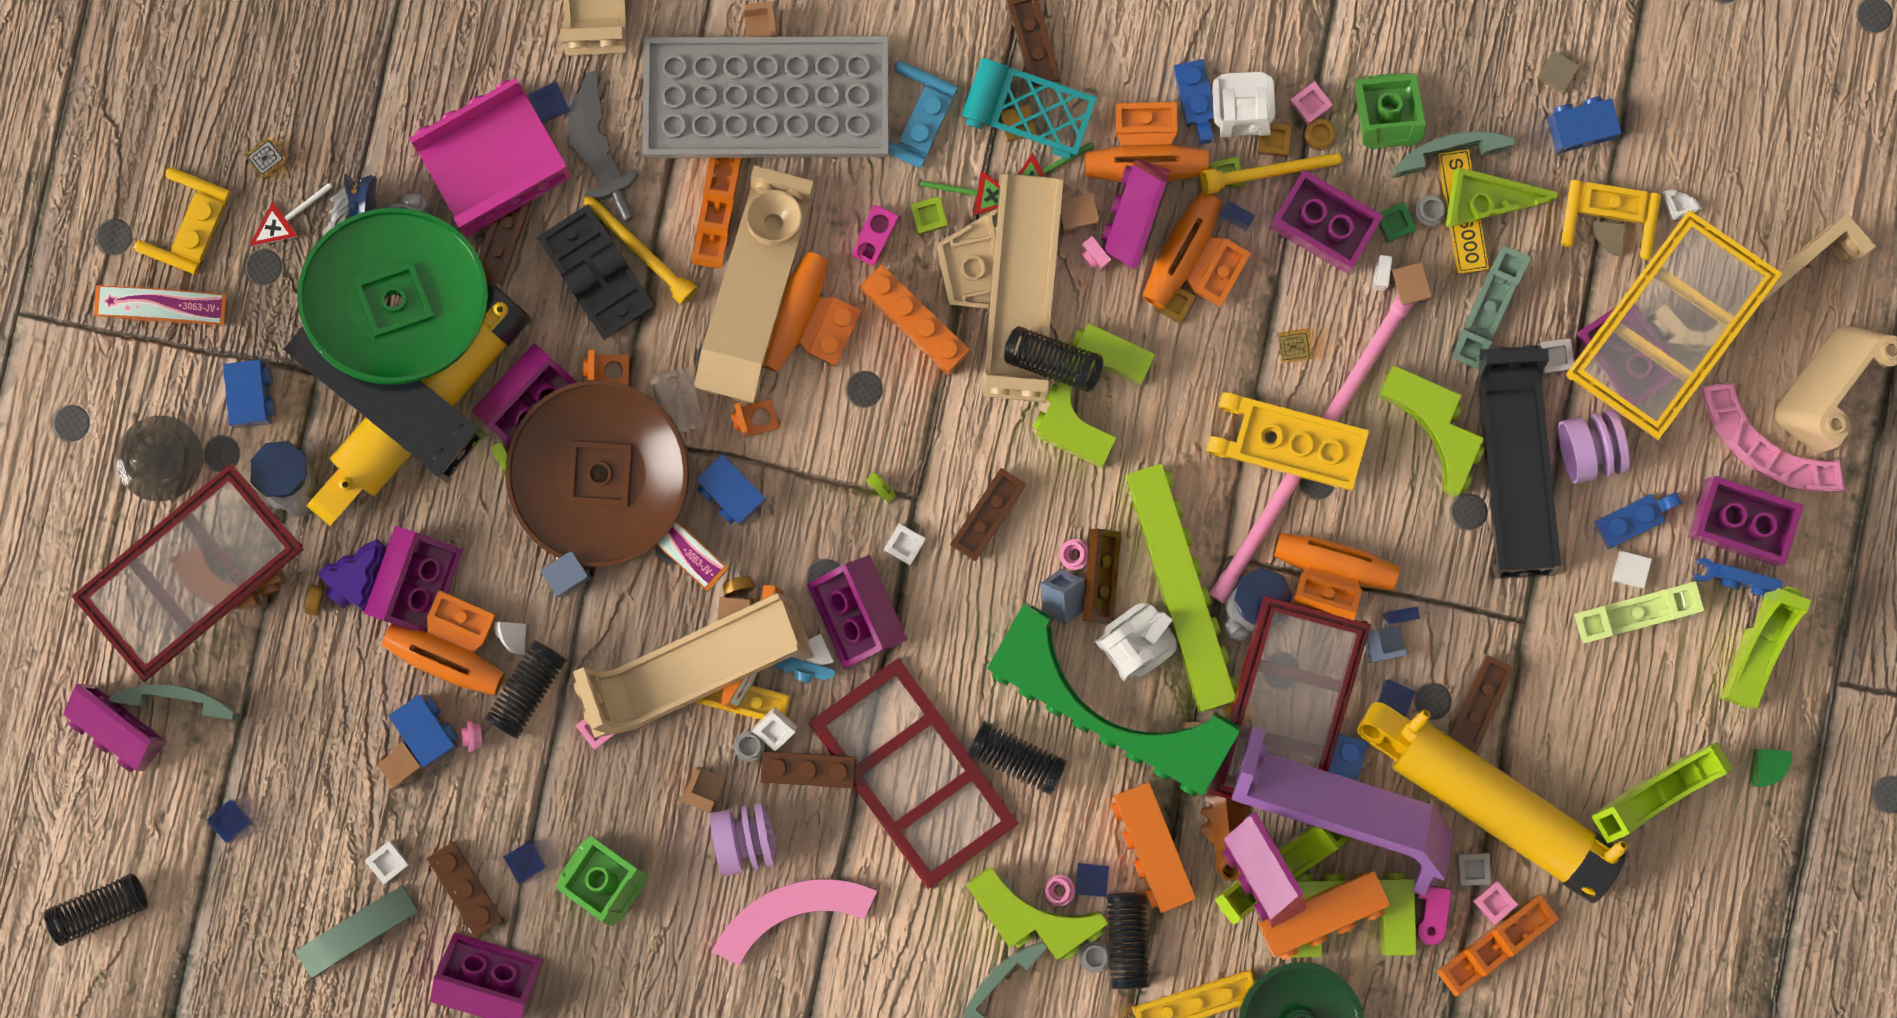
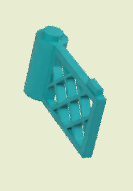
[961,58,1097,160]

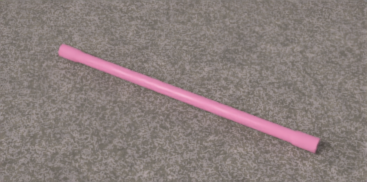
[1209,296,1414,604]

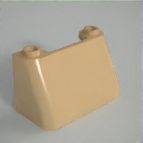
[1775,325,1897,454]

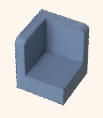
[540,552,592,598]
[1040,569,1085,624]
[1365,626,1409,663]

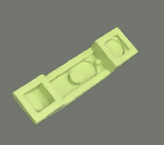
[1574,581,1704,644]

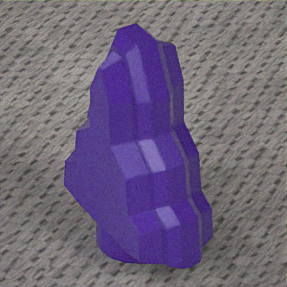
[317,539,387,612]

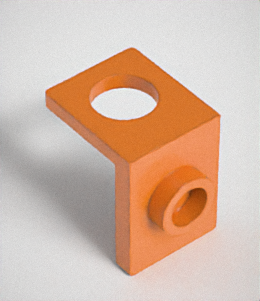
[583,350,630,386]
[731,399,780,438]

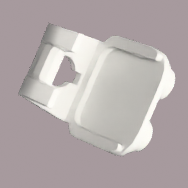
[1212,72,1275,137]
[1095,603,1177,682]

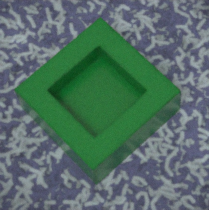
[1379,202,1417,244]

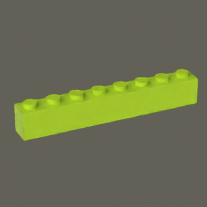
[1125,463,1238,712]

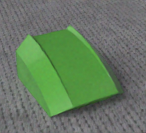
[1355,73,1426,150]
[556,835,647,926]

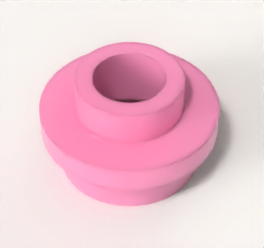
[1060,539,1089,570]
[460,721,482,752]
[1045,875,1076,906]

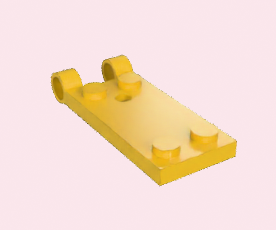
[1206,392,1369,492]

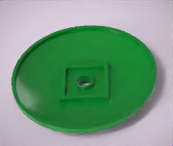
[297,208,488,385]

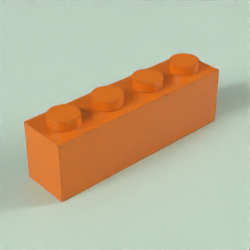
[860,264,970,376]
[1110,782,1196,913]
[1256,870,1390,960]

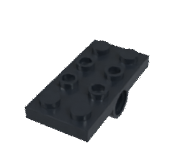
[537,204,655,341]

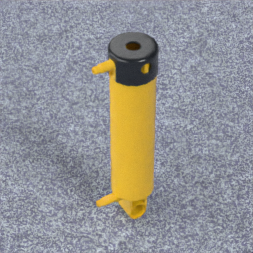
[306,280,532,526]
[1358,702,1628,903]

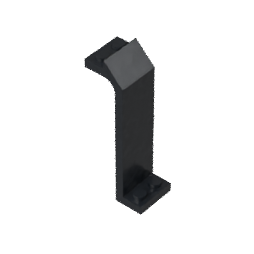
[284,326,487,483]
[1478,345,1561,579]

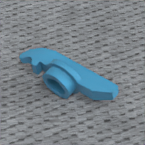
[775,657,836,683]

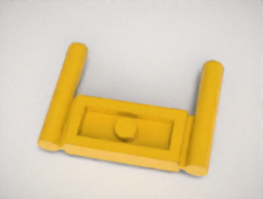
[134,167,231,275]
[1561,180,1661,260]

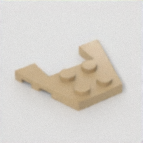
[936,208,998,309]

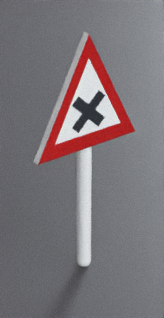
[249,183,333,247]

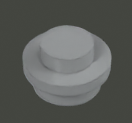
[1415,195,1446,226]
[733,731,765,762]
[1079,941,1110,973]

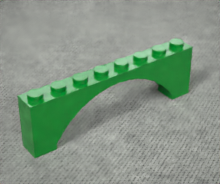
[987,603,1243,797]

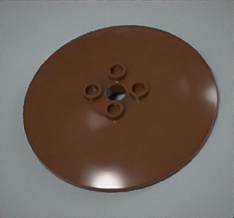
[505,380,689,567]

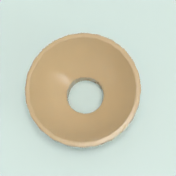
[746,190,802,246]

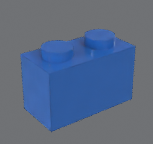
[1547,96,1621,154]
[223,359,276,428]
[696,454,767,526]
[388,694,459,767]

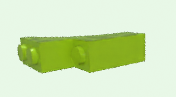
[1377,365,1485,497]
[1721,586,1811,709]
[1591,742,1733,844]
[1215,825,1351,925]
[965,865,1108,960]

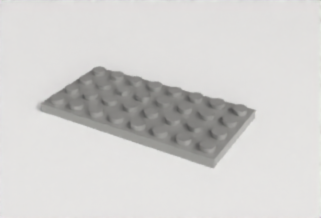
[642,36,889,158]

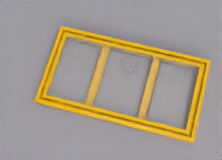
[1566,210,1783,440]

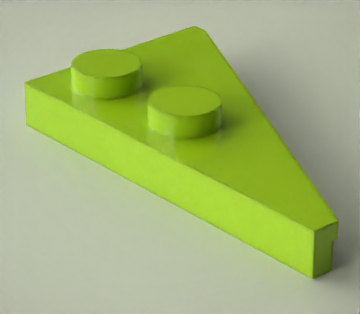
[1445,167,1558,228]

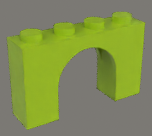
[1032,323,1155,468]
[1291,872,1416,958]

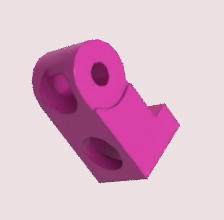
[852,204,901,267]
[1415,885,1451,945]

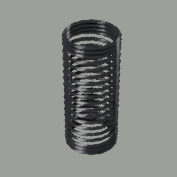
[1004,326,1103,392]
[485,640,567,739]
[967,720,1067,796]
[44,873,148,946]
[1106,892,1150,989]

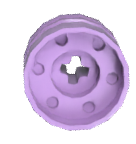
[1558,409,1630,484]
[710,802,776,877]

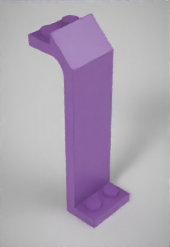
[1231,726,1454,896]

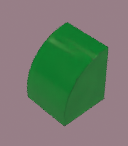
[1751,749,1792,787]

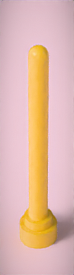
[1200,153,1343,195]
[583,196,698,305]

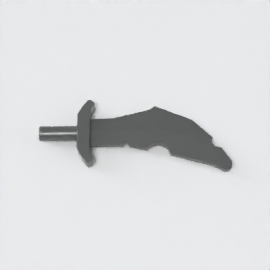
[568,71,638,222]

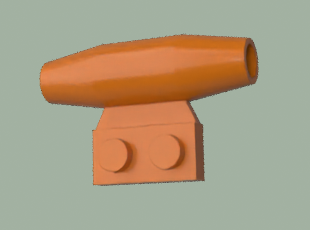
[1086,102,1209,182]
[1142,191,1251,309]
[763,251,861,373]
[1274,533,1400,620]
[382,590,505,696]

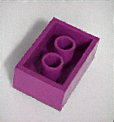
[1269,169,1383,274]
[1688,476,1804,566]

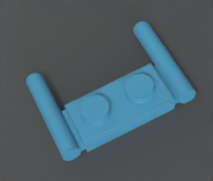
[889,61,959,169]

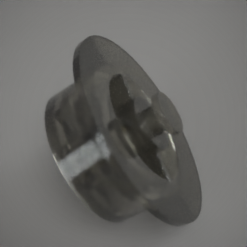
[116,416,203,502]

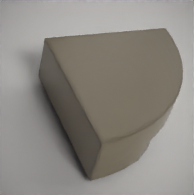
[1592,221,1625,256]

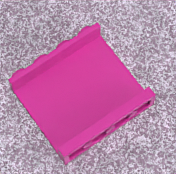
[409,78,573,237]

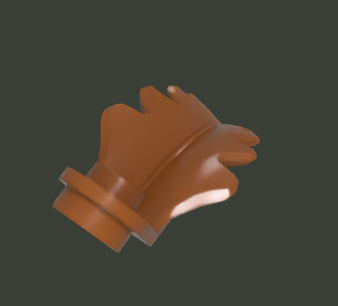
[1200,773,1251,881]

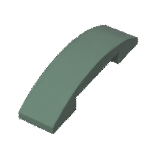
[1391,132,1515,178]
[1451,244,1531,369]
[109,685,240,720]
[296,885,419,978]
[963,942,1047,1018]

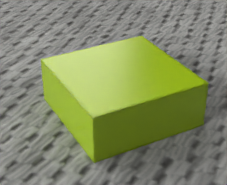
[910,196,948,235]

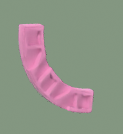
[1701,382,1845,493]
[711,879,877,965]

